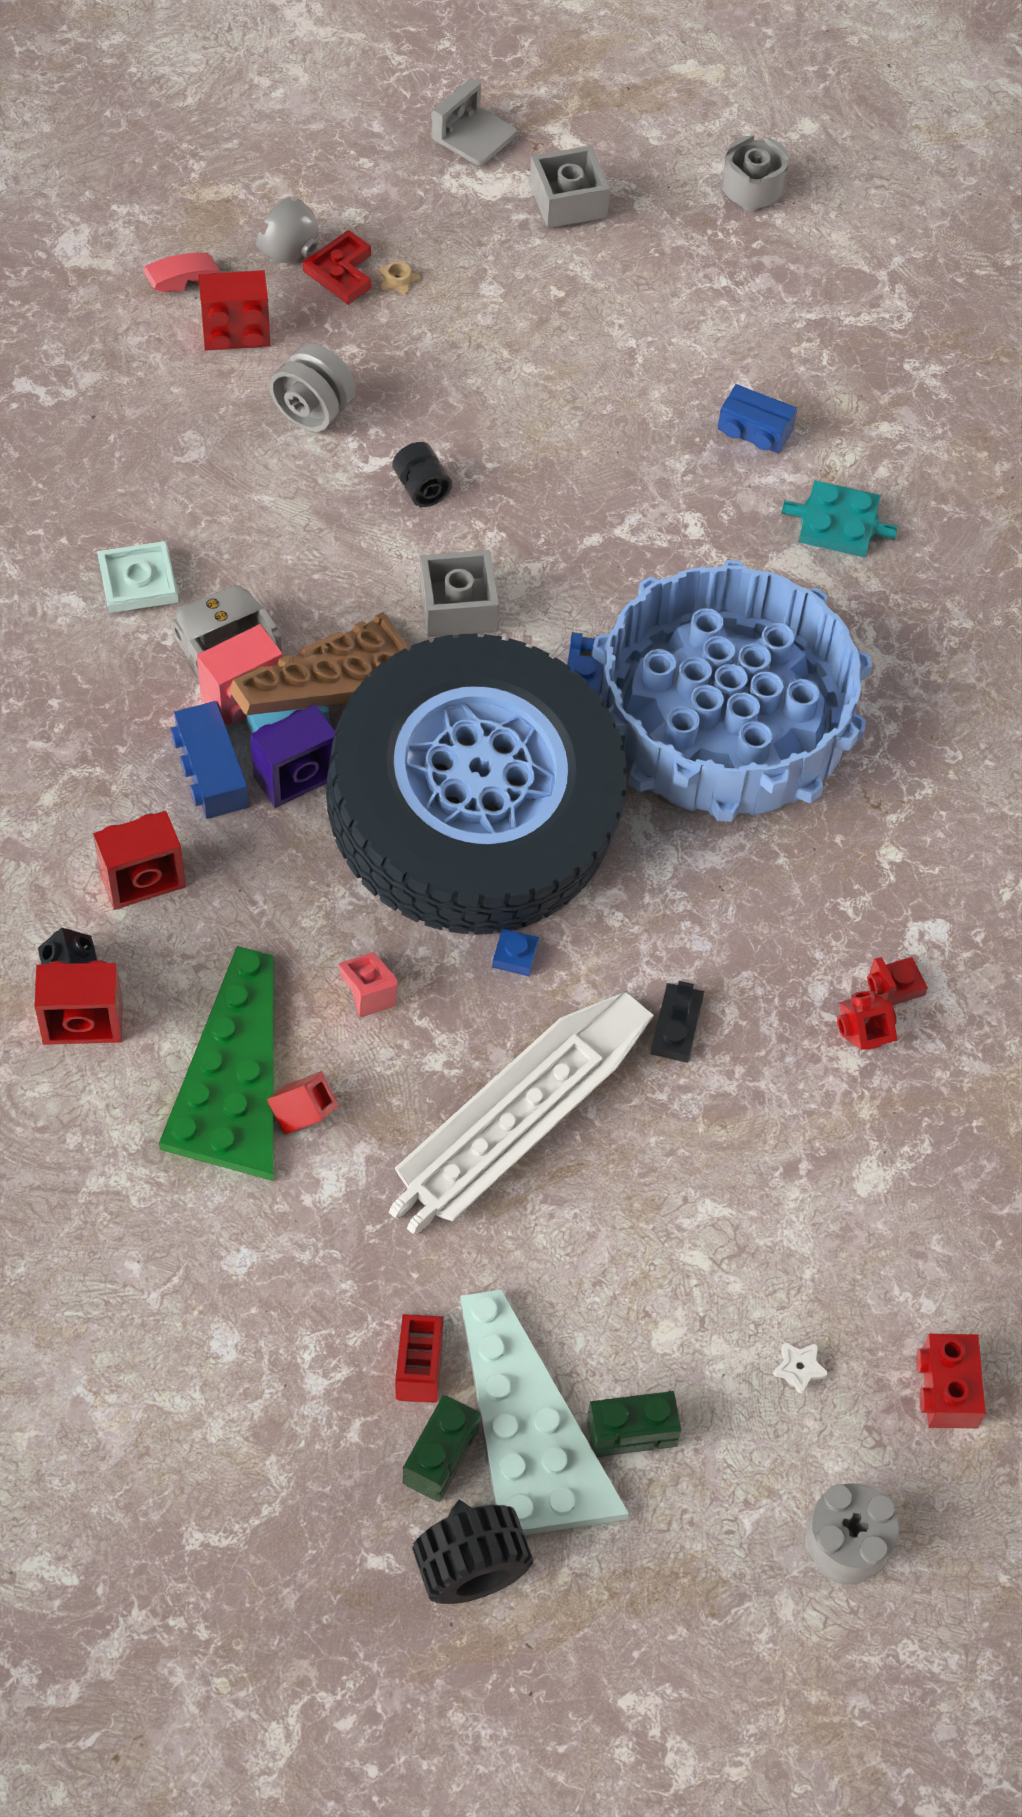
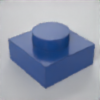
[492,929,539,976]

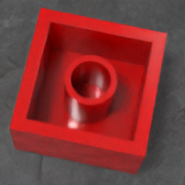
[198,270,271,351]
[93,810,186,910]
[34,960,123,1045]

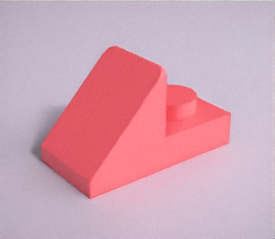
[338,952,398,1017]

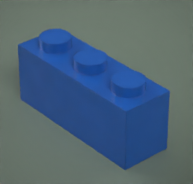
[170,701,249,819]

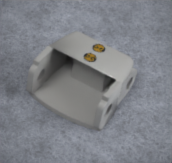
[171,585,282,679]

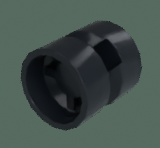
[392,442,452,507]

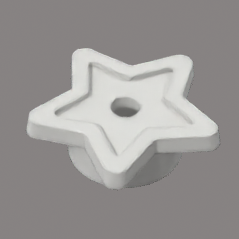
[773,1343,827,1394]

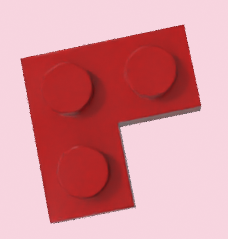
[303,230,371,305]

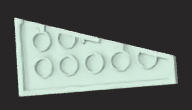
[460,1290,629,1535]

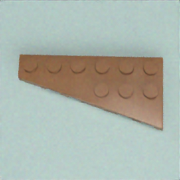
[229,612,410,716]

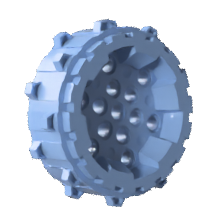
[592,560,872,822]

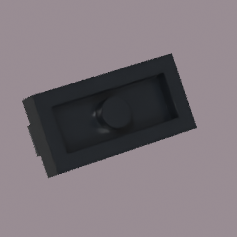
[650,981,705,1063]

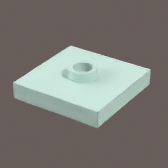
[97,541,179,613]

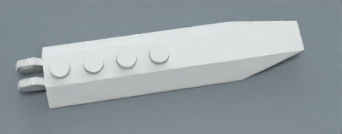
[389,992,654,1235]

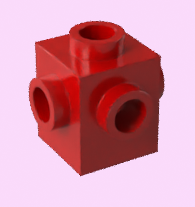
[837,991,898,1050]

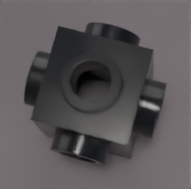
[38,928,97,964]

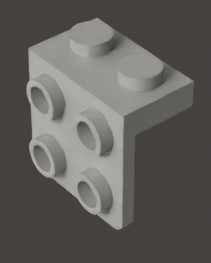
[431,77,517,166]

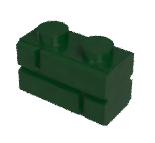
[587,1391,681,1457]
[402,1395,481,1502]

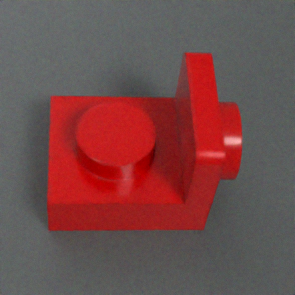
[867,957,928,1005]

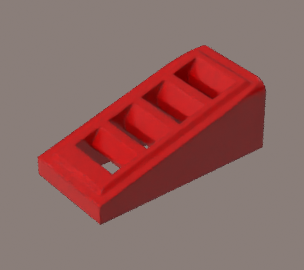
[395,1314,444,1403]

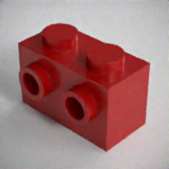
[916,1333,986,1429]

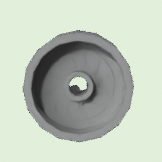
[269,343,356,432]

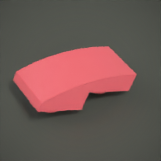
[143,252,220,292]

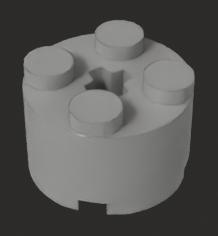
[722,135,788,212]
[805,1483,899,1584]

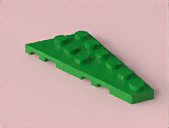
[159,946,274,1181]

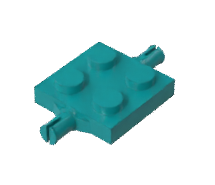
[781,480,898,557]

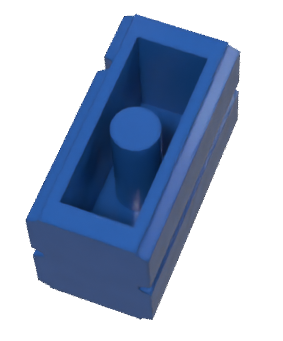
[717,384,798,454]

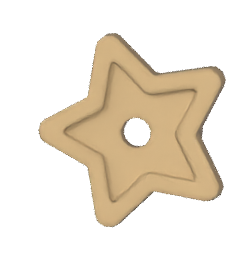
[379,261,420,295]

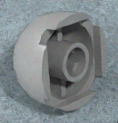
[256,196,318,264]

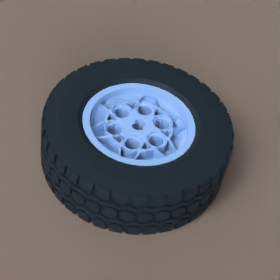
[326,634,627,934]

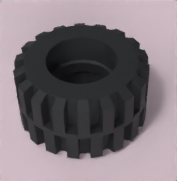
[412,1505,533,1604]

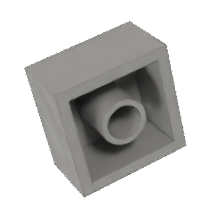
[529,145,611,228]
[419,550,499,637]

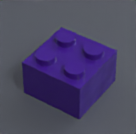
[250,704,335,808]

